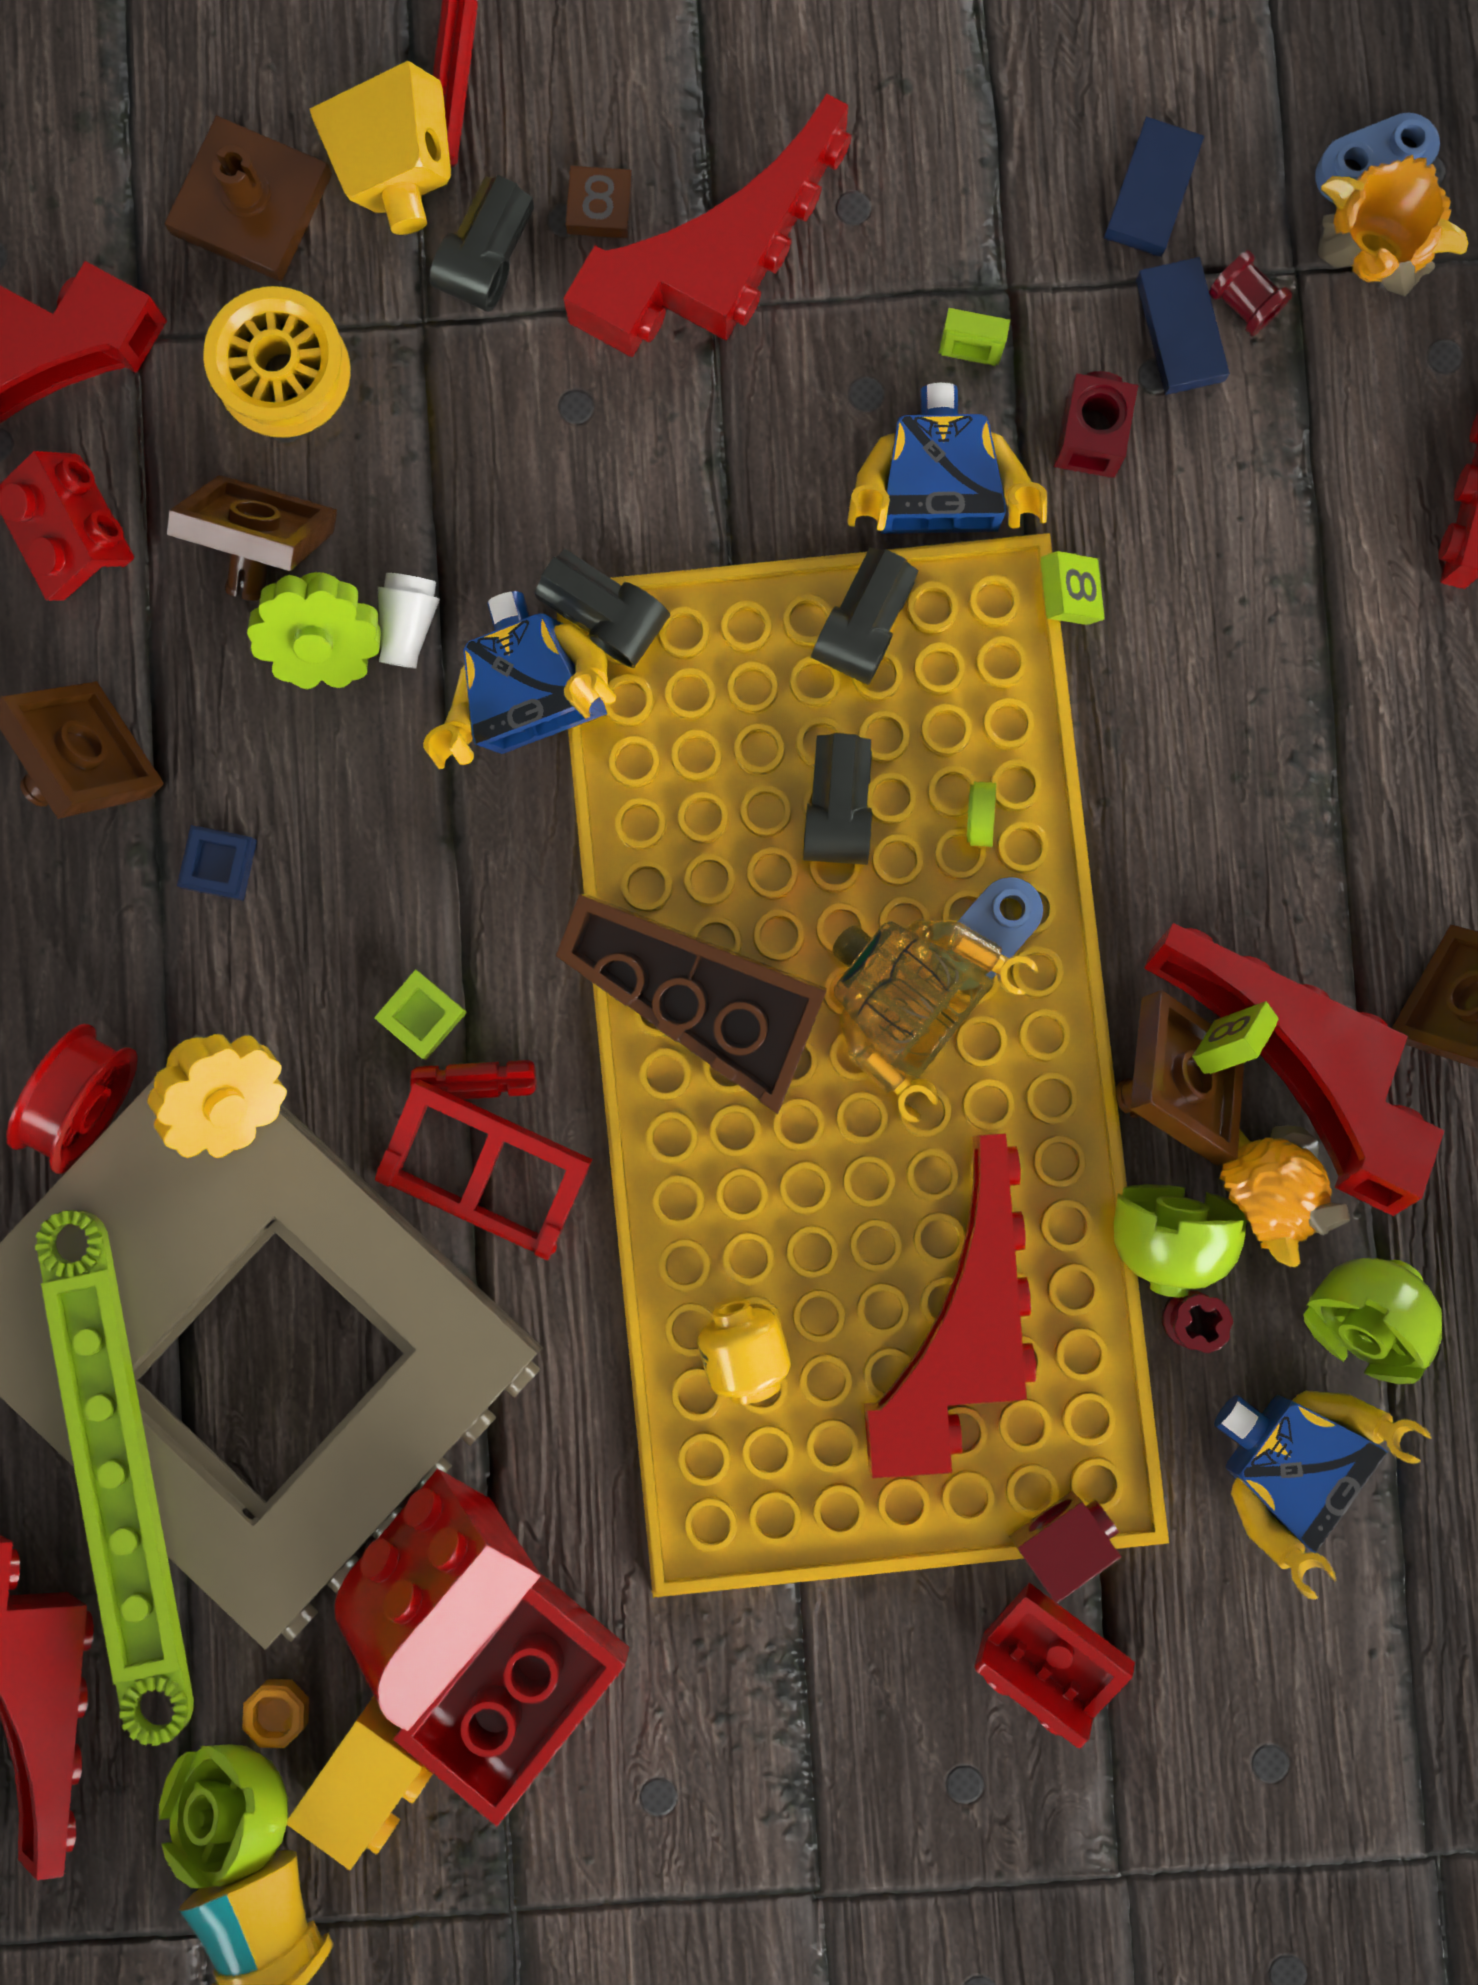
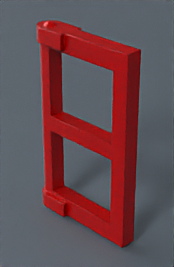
[375,1079,593,1261]

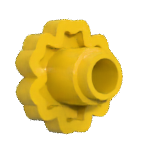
[147,1034,287,1158]

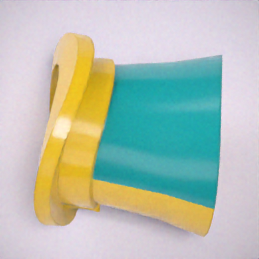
[179,1850,333,1985]

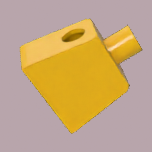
[310,61,451,235]

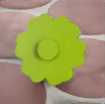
[247,572,381,689]

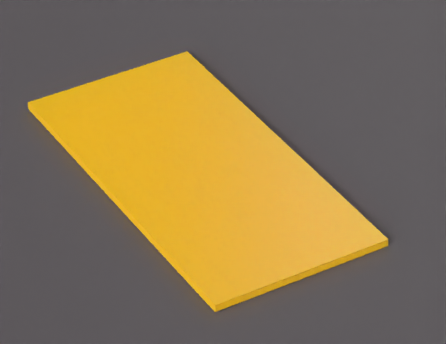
[556,533,1169,1598]

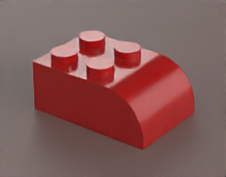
[335,1469,541,1731]
[393,1571,630,1827]

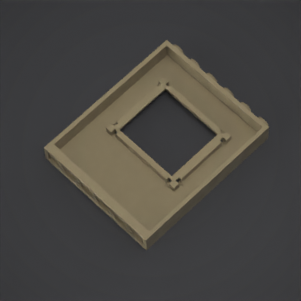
[0,1035,543,1650]

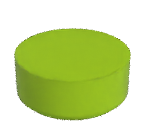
[967,782,996,847]

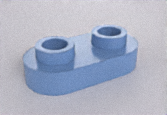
[1315,113,1440,203]
[934,877,1043,991]

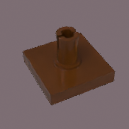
[164,115,332,282]
[167,475,337,601]
[0,681,164,819]
[1392,925,1478,1068]
[1116,990,1244,1166]

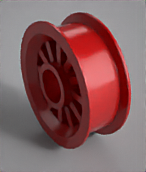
[7,1023,138,1174]

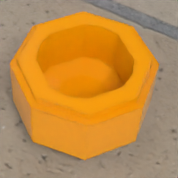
[242,1679,309,1748]

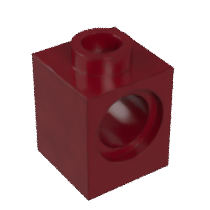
[1054,371,1138,478]
[1009,1491,1121,1604]

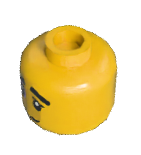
[697,1300,791,1404]

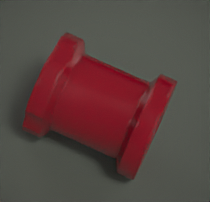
[1209,250,1293,337]
[1162,1291,1233,1353]

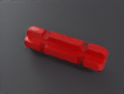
[410,1060,537,1099]

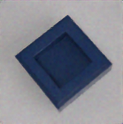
[177,825,257,901]

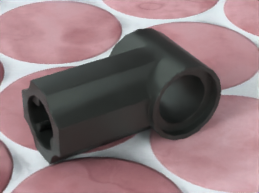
[430,175,535,312]
[811,547,919,685]
[534,548,670,668]
[803,733,872,865]

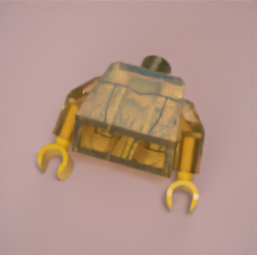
[833,919,1038,1122]

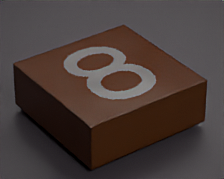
[566,165,633,238]

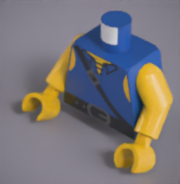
[847,383,1047,534]
[423,591,616,770]
[1214,1391,1431,1599]

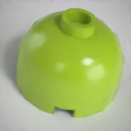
[1114,1184,1247,1297]
[1304,1258,1442,1385]
[159,1744,288,1888]

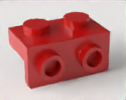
[0,451,134,601]
[974,1583,1135,1748]

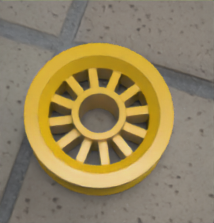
[203,286,351,438]

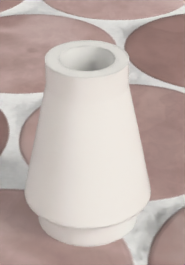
[377,573,440,669]

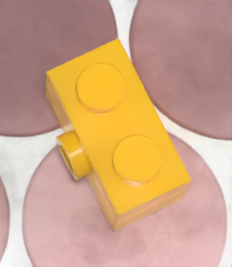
[287,1696,433,1870]

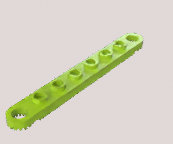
[35,1210,194,1746]

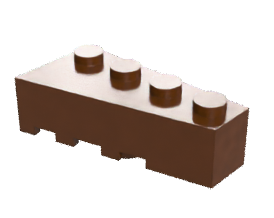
[556,894,827,1114]

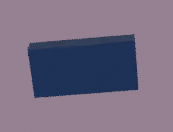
[1104,116,1204,257]
[1136,257,1230,395]

